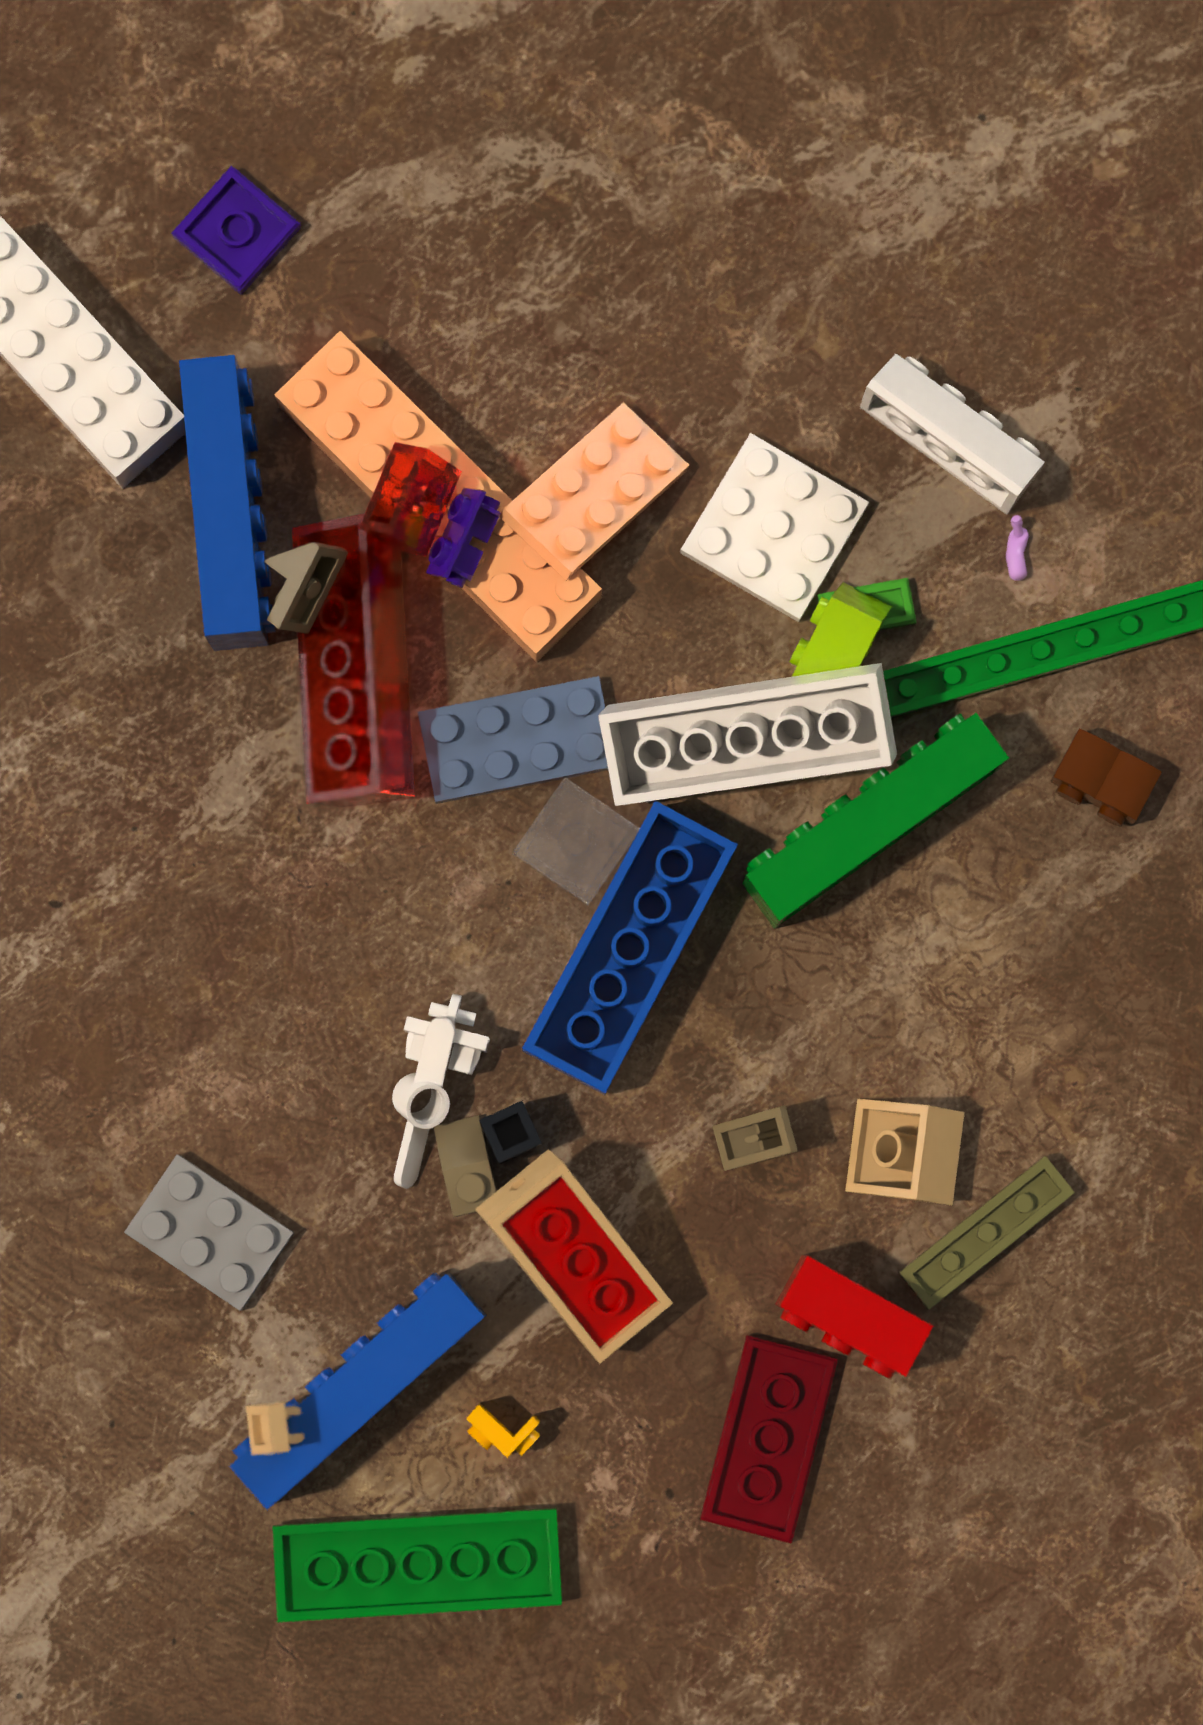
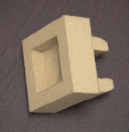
[246,1402,304,1455]

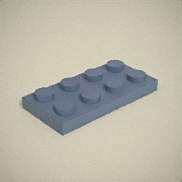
[418,676,608,804]

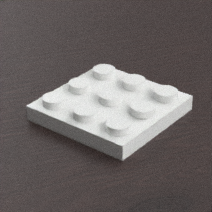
[680,433,869,622]

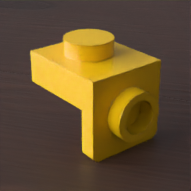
[466,1403,540,1458]

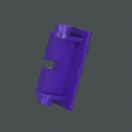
[426,488,501,588]

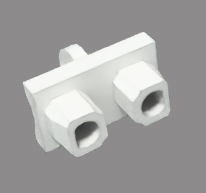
[404,994,490,1075]

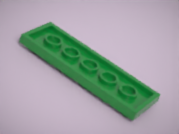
[272,1508,562,1622]

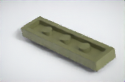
[898,1156,1075,1310]

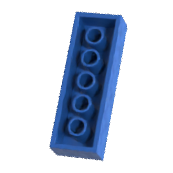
[179,355,276,651]
[522,801,738,1095]
[229,1272,487,1510]

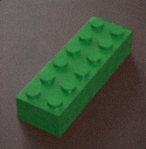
[742,713,1009,929]

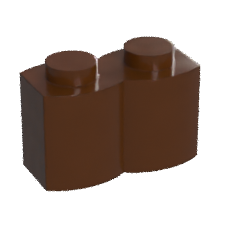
[1050,728,1162,827]

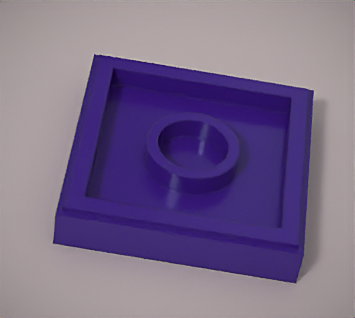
[172,166,301,295]

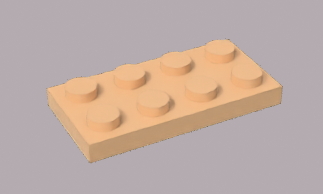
[500,402,689,581]

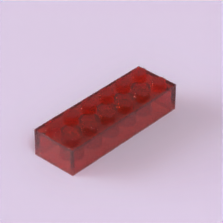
[292,513,415,807]

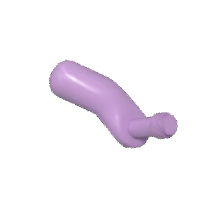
[1006,515,1029,581]

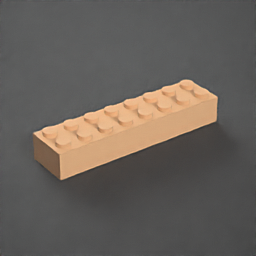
[274,331,602,662]

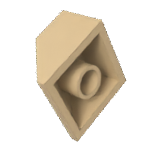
[845,1099,965,1206]

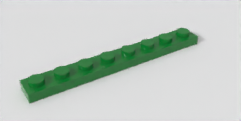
[883,580,1203,719]

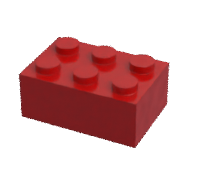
[775,1255,933,1380]

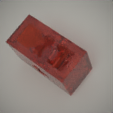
[359,442,462,557]

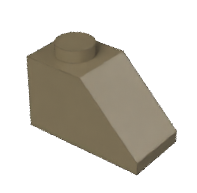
[434,1115,497,1217]

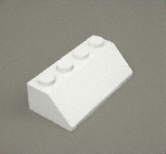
[860,354,1045,514]

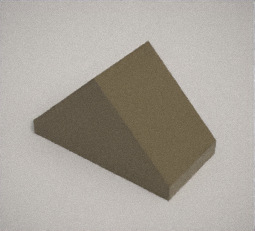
[712,1105,798,1171]

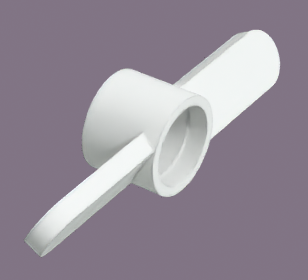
[392,1017,455,1189]

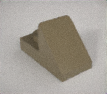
[264,542,349,634]

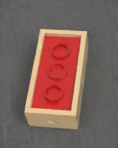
[475,1149,673,1364]

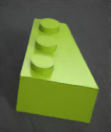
[789,582,892,677]

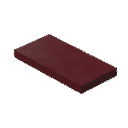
[700,1335,838,1544]

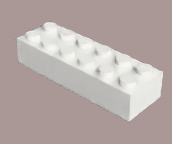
[0,216,186,489]
[598,663,897,806]

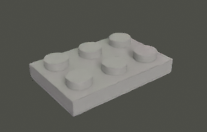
[124,1154,294,1311]

